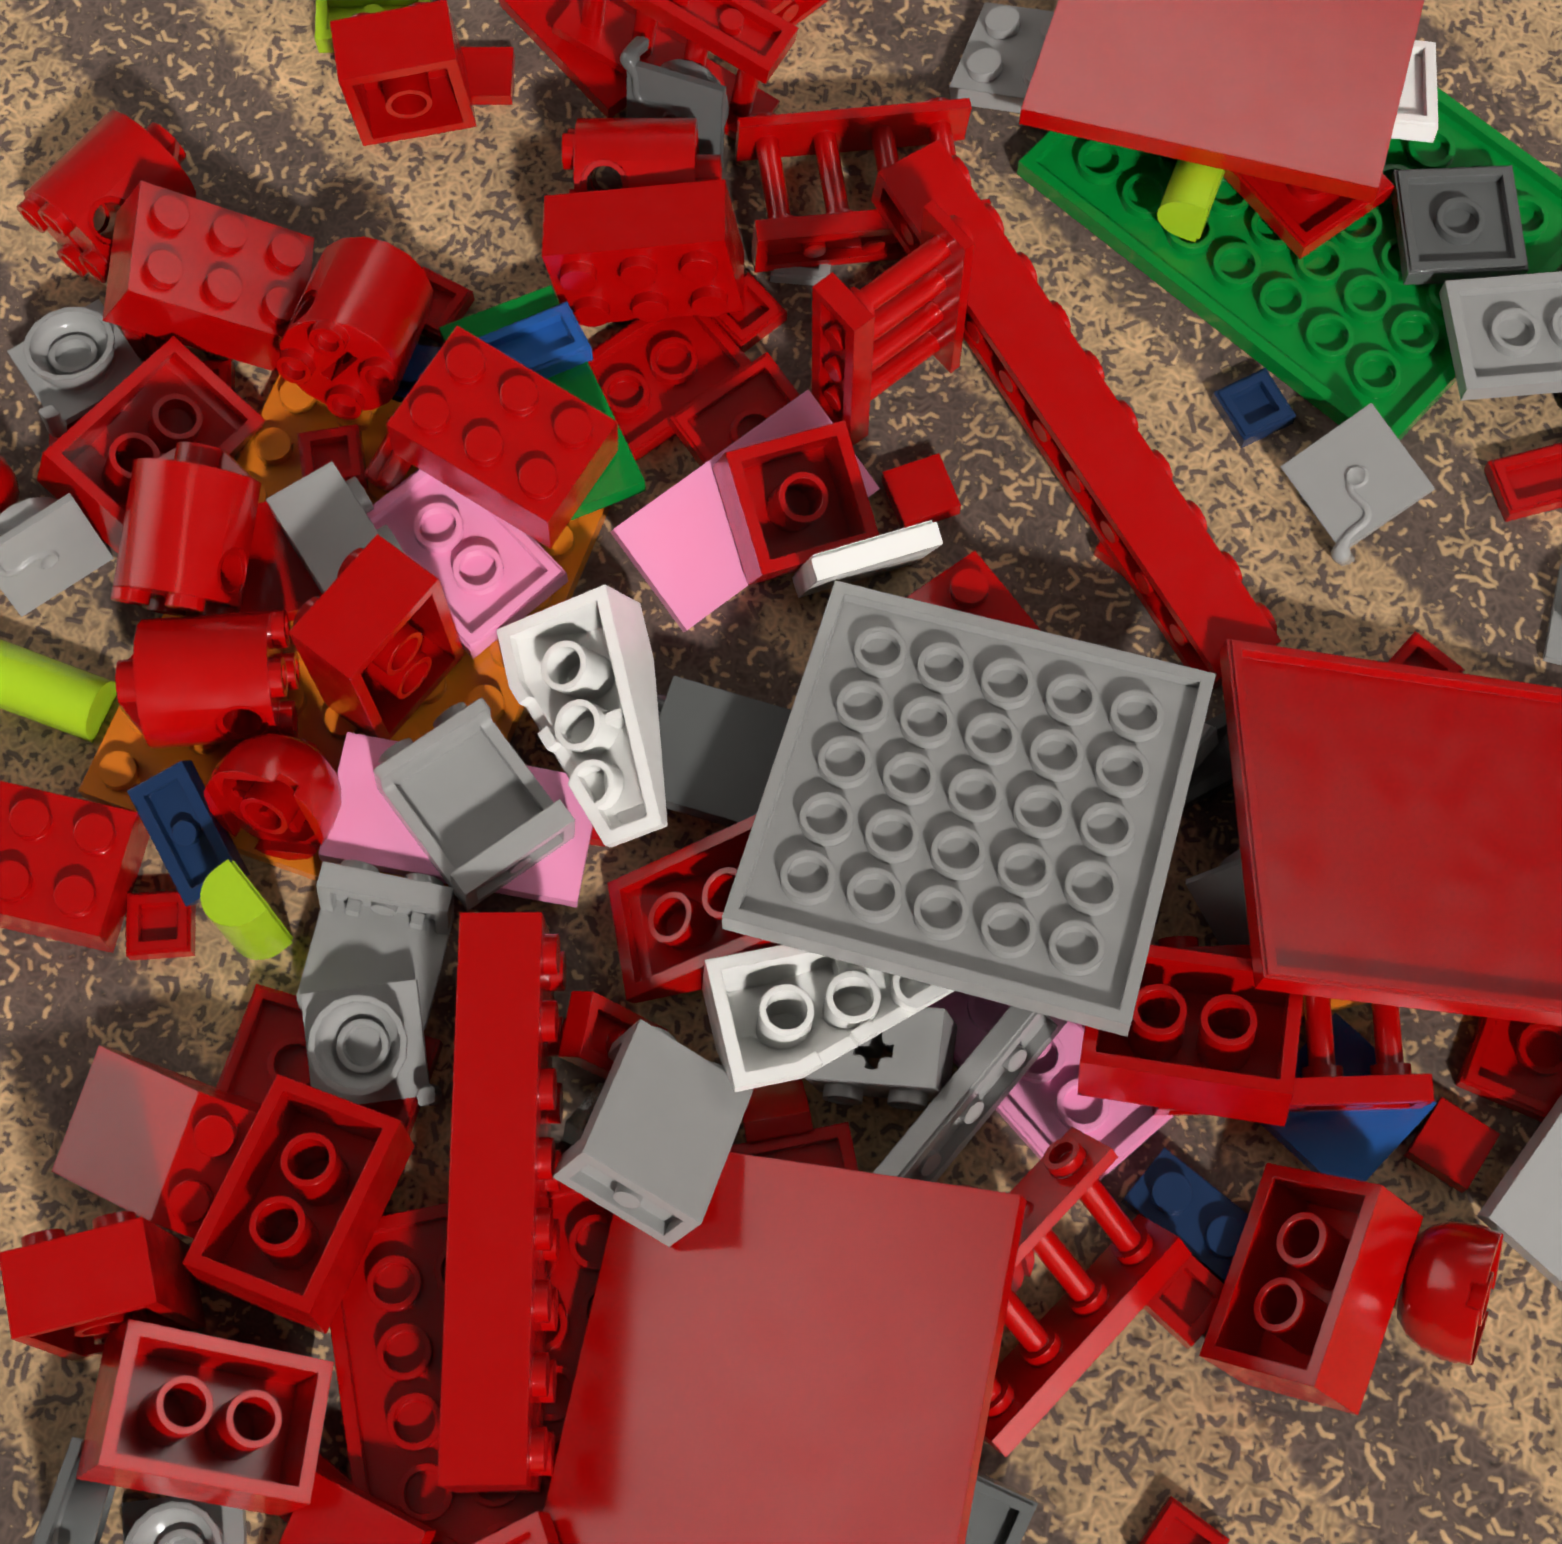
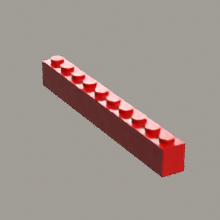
[871,139,1282,691]

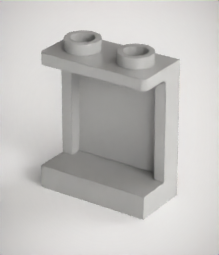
[373,698,575,911]
[552,1019,754,1247]

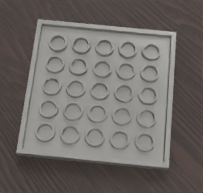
[722,580,1216,1037]

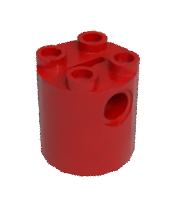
[16,110,197,283]
[562,118,722,193]
[276,236,433,420]
[111,442,262,617]
[115,609,300,748]

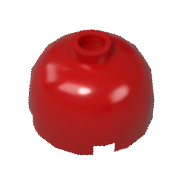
[204,733,342,860]
[1397,1221,1504,1366]

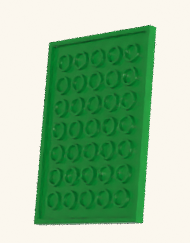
[1017,87,1562,440]

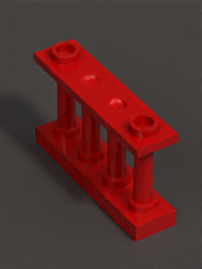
[552,0,799,140]
[735,97,991,273]
[812,199,975,446]
[1152,936,1434,1116]
[984,1127,1192,1457]

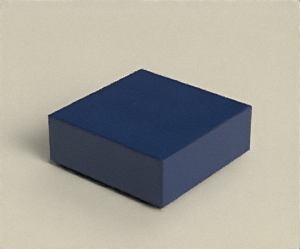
[1211,368,1296,448]

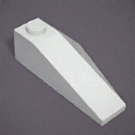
[496,585,668,847]
[702,945,954,1092]

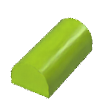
[1157,159,1225,242]
[0,639,117,743]
[200,859,294,960]

